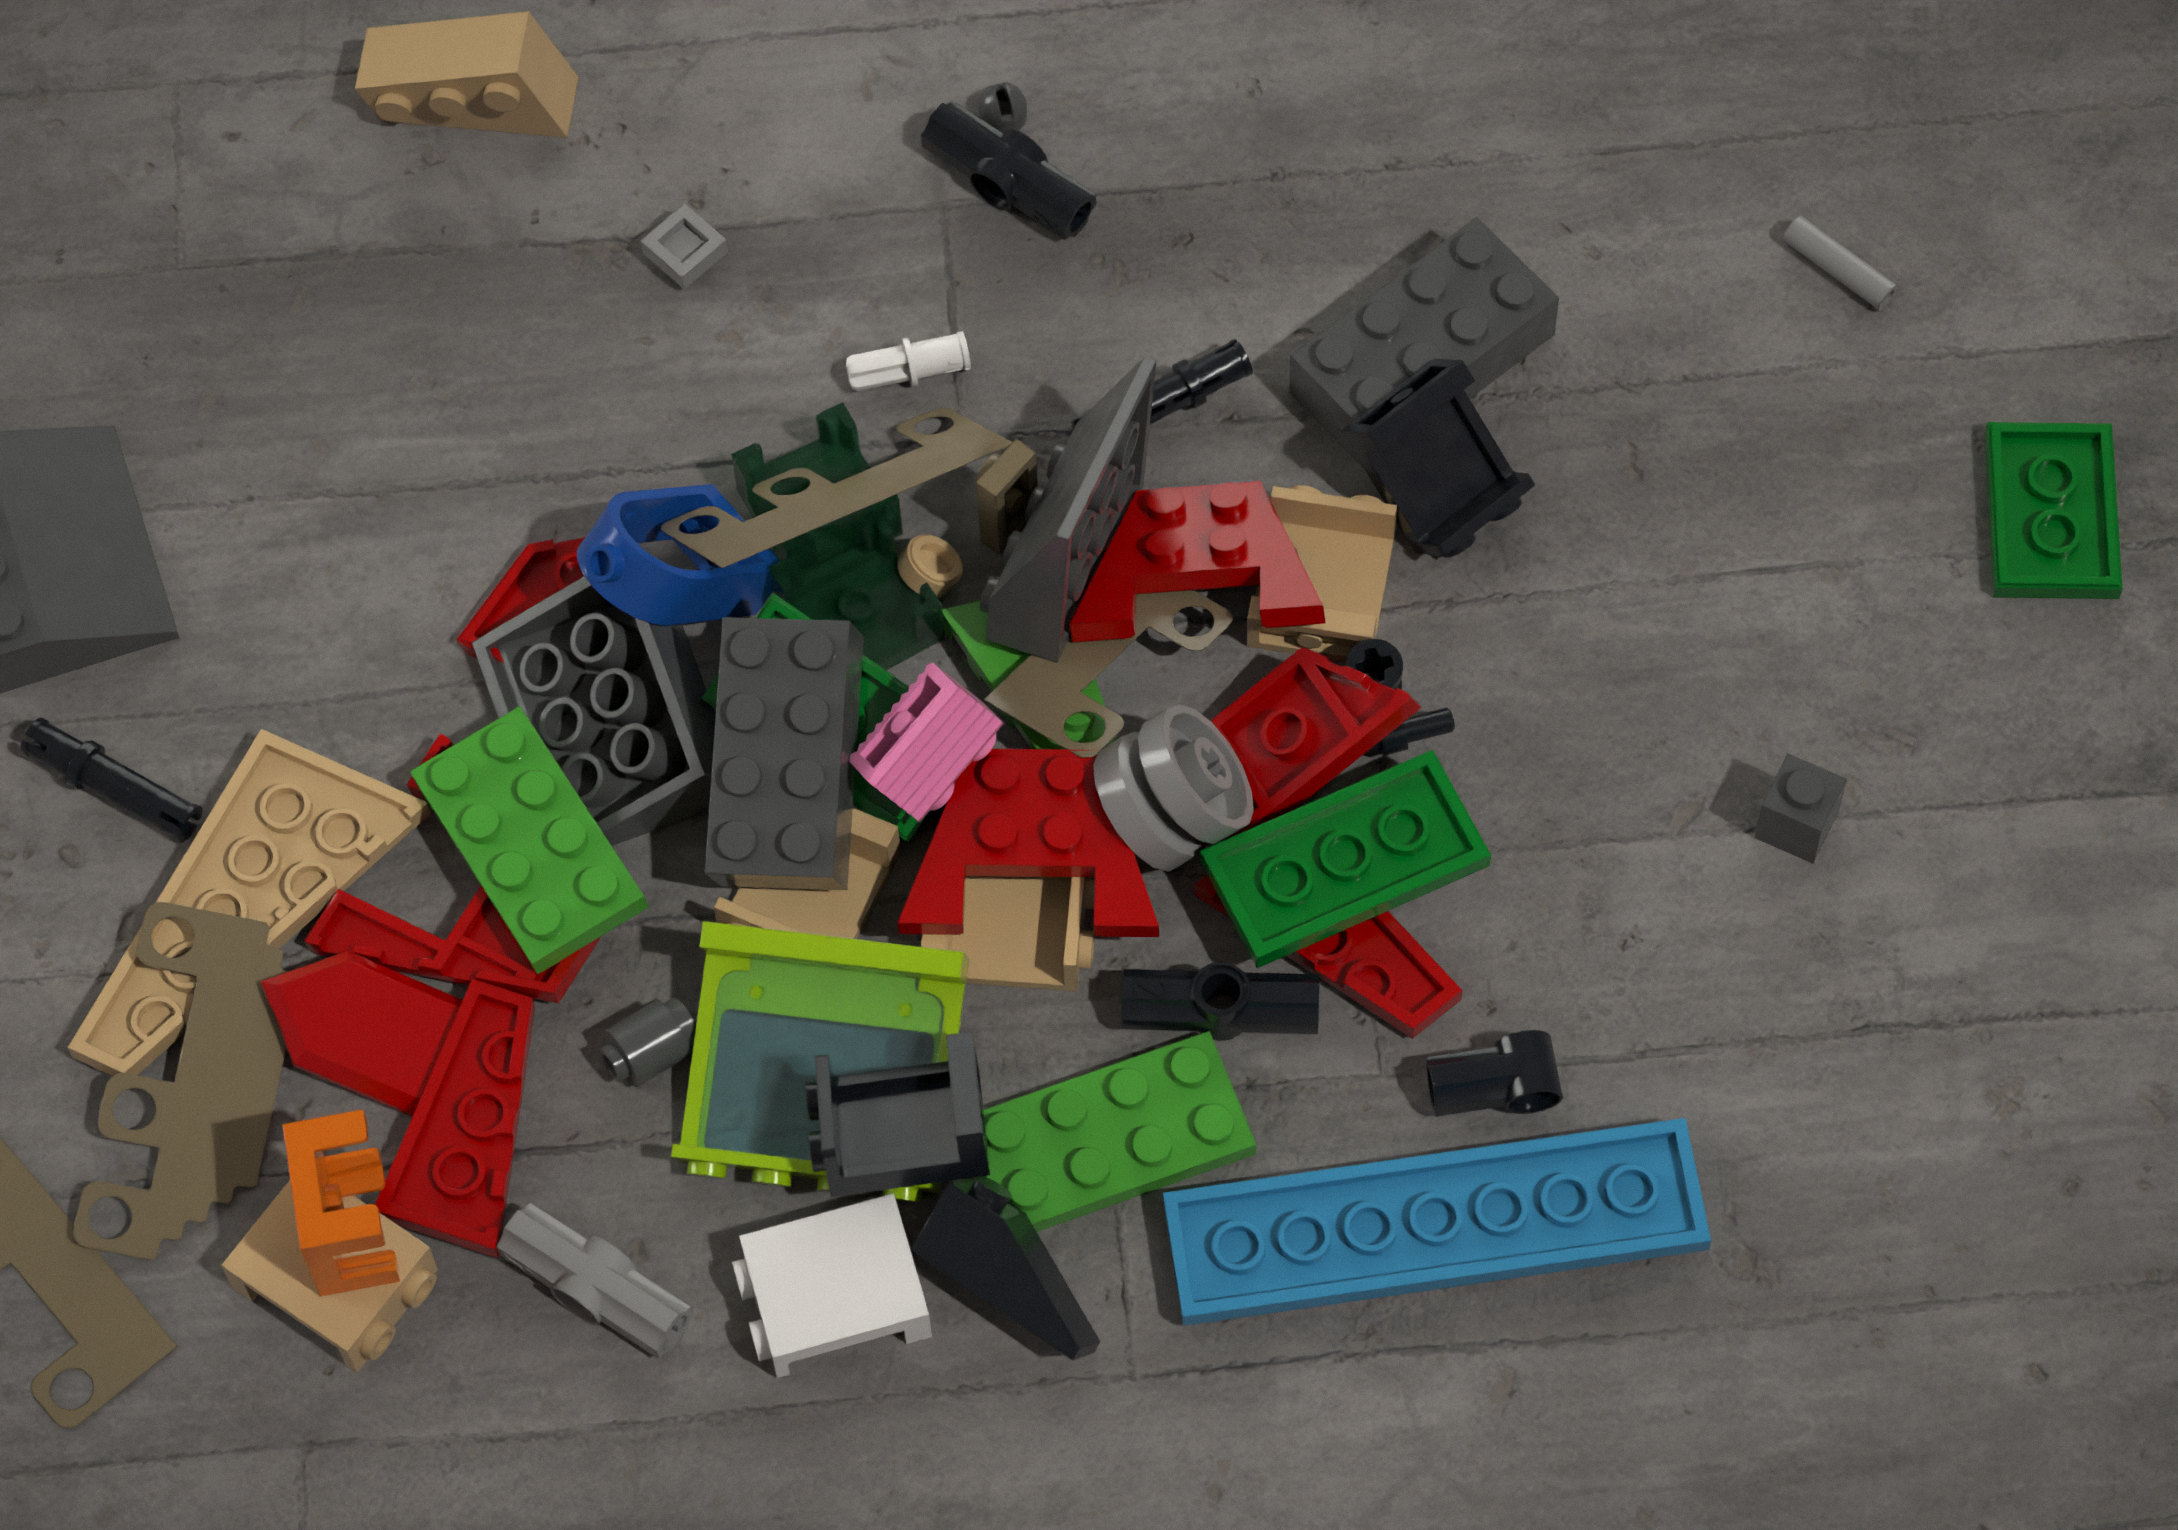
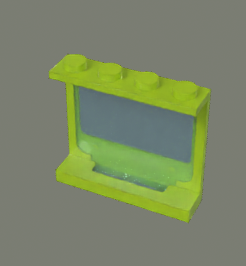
[671,921,969,1203]

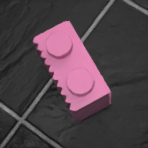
[849,663,1004,822]

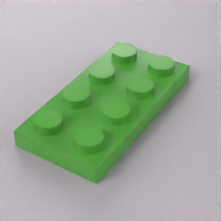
[410,706,649,975]
[984,1031,1257,1232]

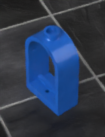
[577,484,788,626]

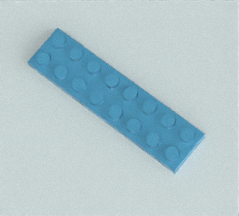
[1163,1118,1711,1326]

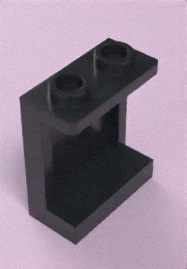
[1341,358,1535,558]
[805,1032,990,1197]

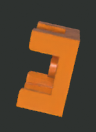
[283,1109,400,1297]

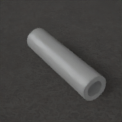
[1783,216,1898,311]

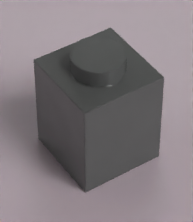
[1755,753,1847,864]

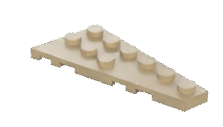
[67,729,431,1076]

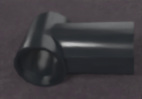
[1426,1030,1563,1117]

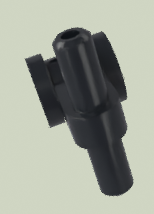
[1346,639,1455,756]

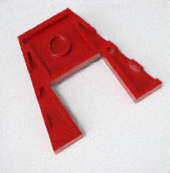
[304,733,601,1004]

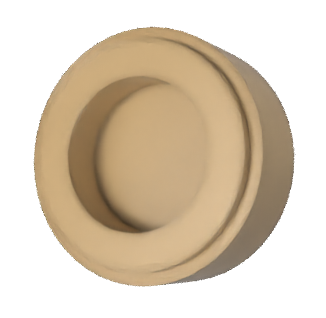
[897,534,963,598]

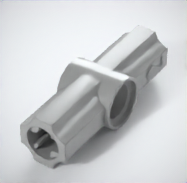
[496,1203,693,1359]

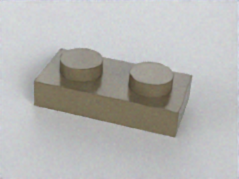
[976,439,1038,555]

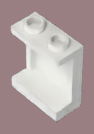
[732,1193,932,1378]

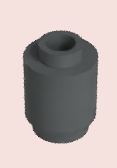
[599,997,696,1087]

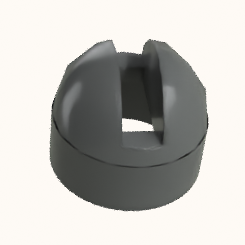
[979,82,1027,134]

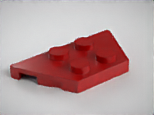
[1210,647,1422,844]

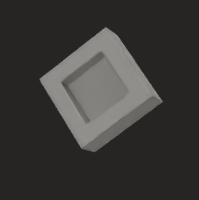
[640,203,728,290]

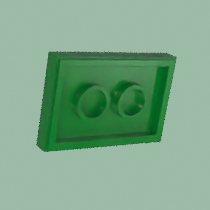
[1984,422,2123,599]

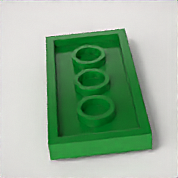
[1200,750,1491,968]

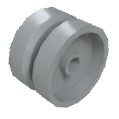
[1093,704,1254,872]

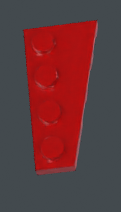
[1194,809,1462,1039]
[375,978,535,1259]

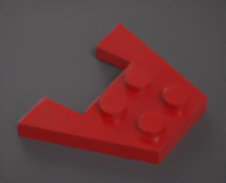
[1069,481,1326,643]
[897,749,1159,938]

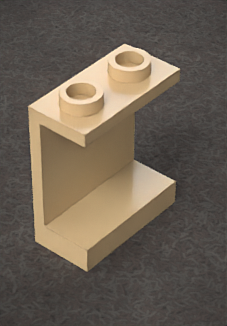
[1247,485,1397,662]
[714,808,901,939]
[921,876,1095,991]
[221,1180,438,1373]

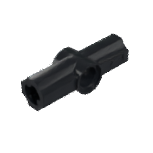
[921,100,1096,240]
[1122,962,1320,1041]

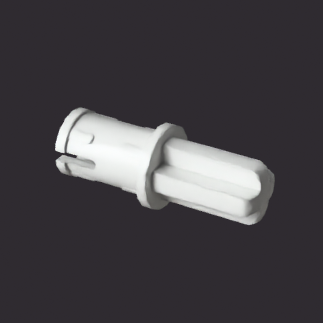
[846,331,971,391]

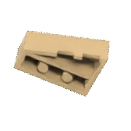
[355,11,579,138]

